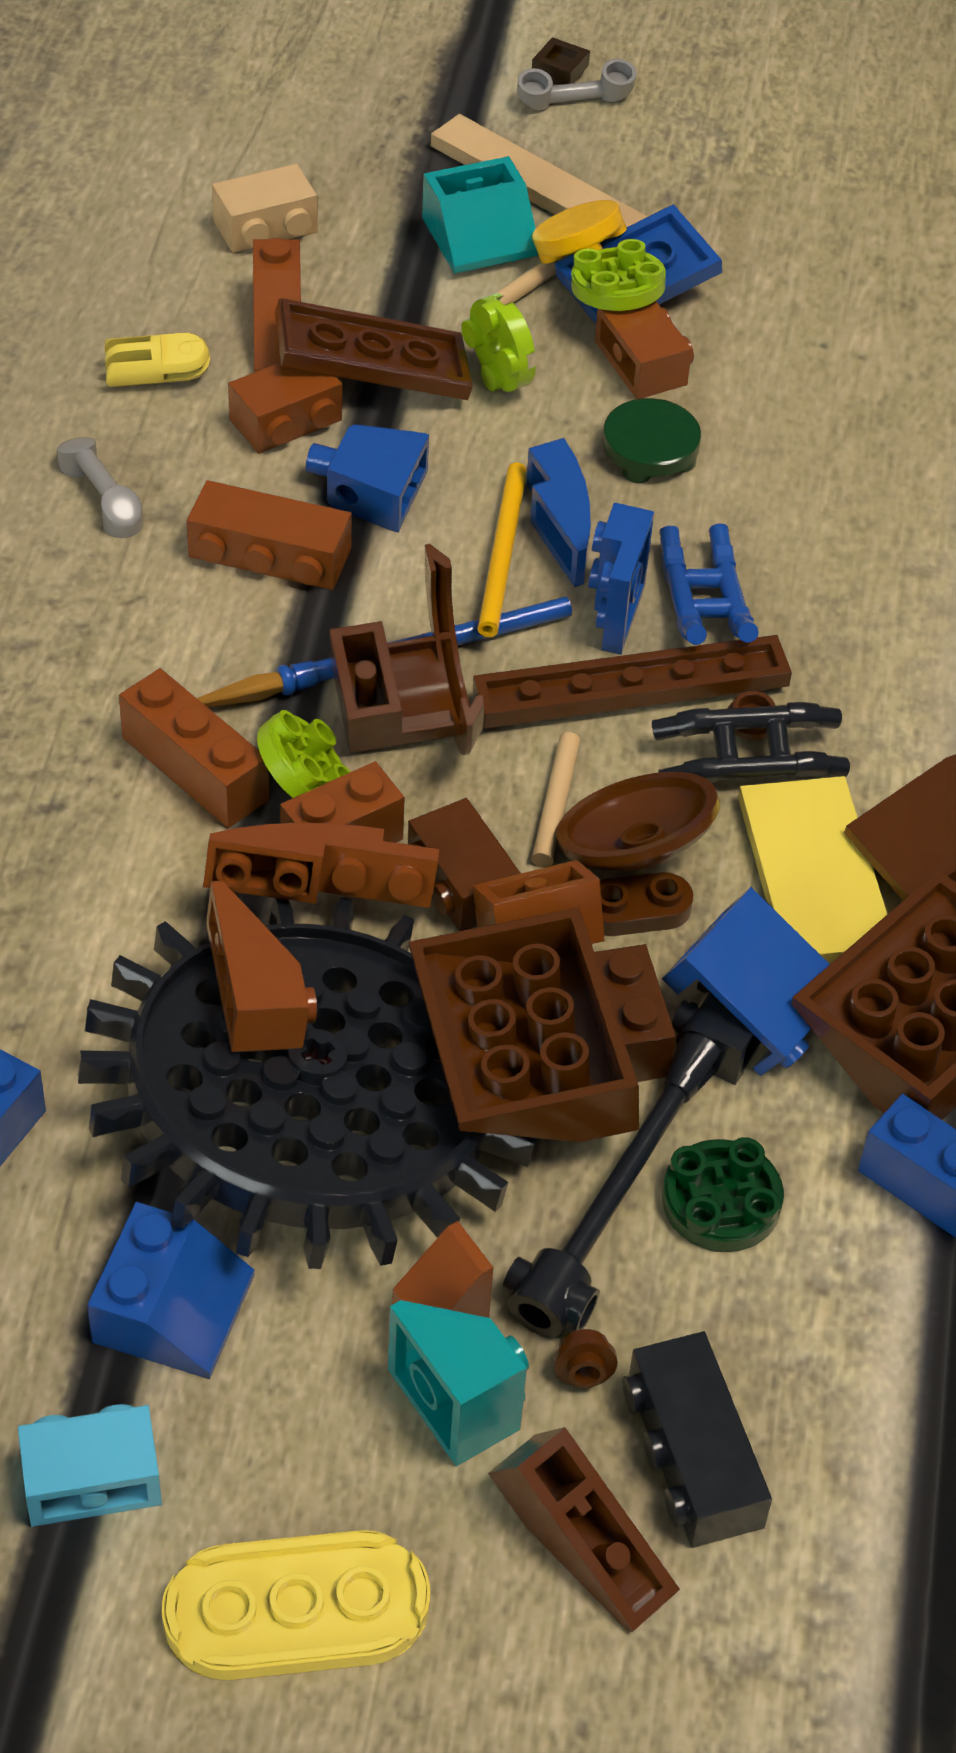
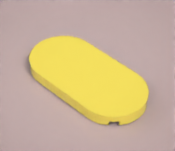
[162,1530,430,1680]

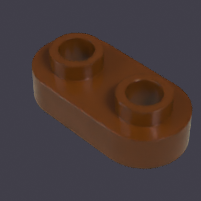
[600,872,694,936]

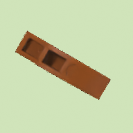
[203,823,439,908]

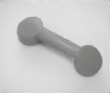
[517,59,636,111]
[57,437,143,538]

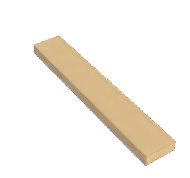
[431,114,648,227]

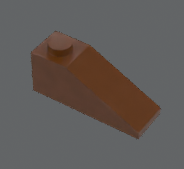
[488,1427,680,1632]

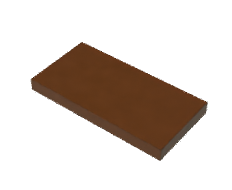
[275,298,473,401]

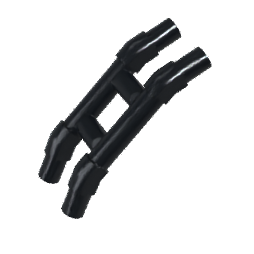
[652,702,850,783]

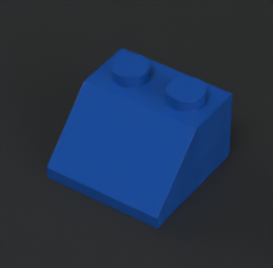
[87,1202,255,1379]

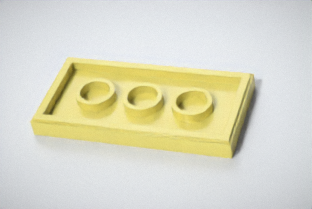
[738,776,887,964]

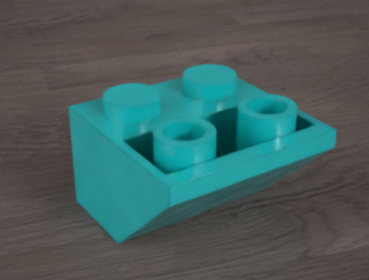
[422,156,538,274]

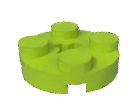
[461,293,536,392]

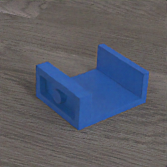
[662,887,830,1076]

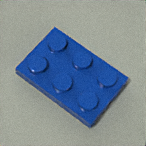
[555,204,723,324]

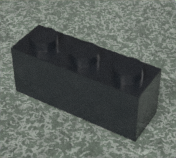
[622,1331,772,1548]

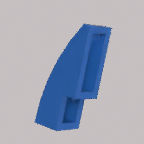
[526,438,591,587]

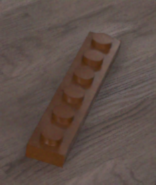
[473,635,792,728]

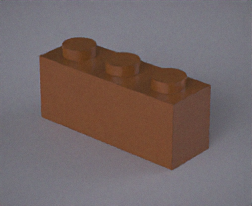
[186,480,352,590]
[119,668,269,829]

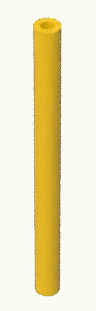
[478,462,527,637]

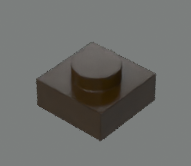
[532,37,590,84]

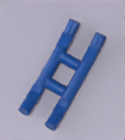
[659,523,759,645]

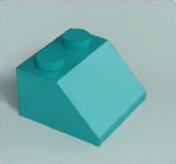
[388,1300,529,1467]

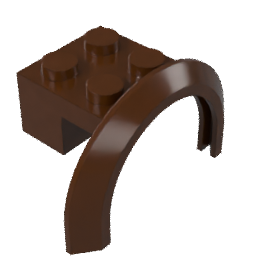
[329,544,484,755]

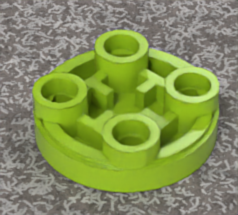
[571,239,666,311]
[257,710,351,798]

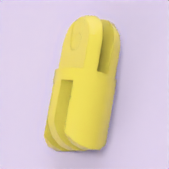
[104,333,210,387]

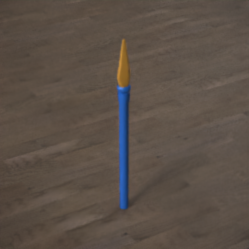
[197,597,572,707]

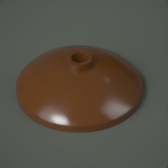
[556,772,720,871]

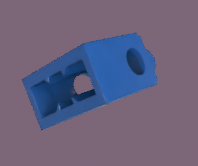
[306,424,429,533]

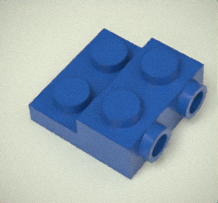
[588,502,654,655]

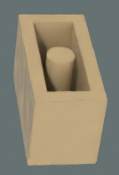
[212,164,318,253]

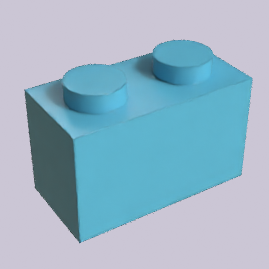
[18,1404,162,1527]

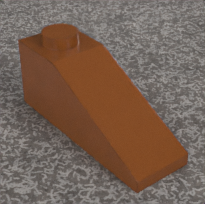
[253,238,301,372]
[206,881,317,1052]

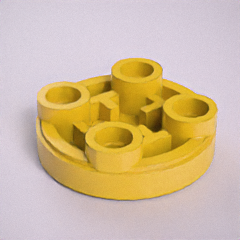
[532,200,627,264]

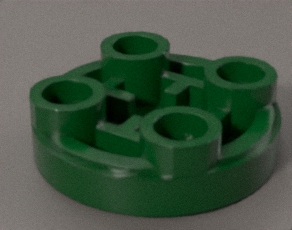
[603,398,701,483]
[662,1137,784,1252]

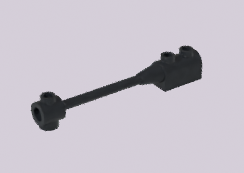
[502,980,762,1337]

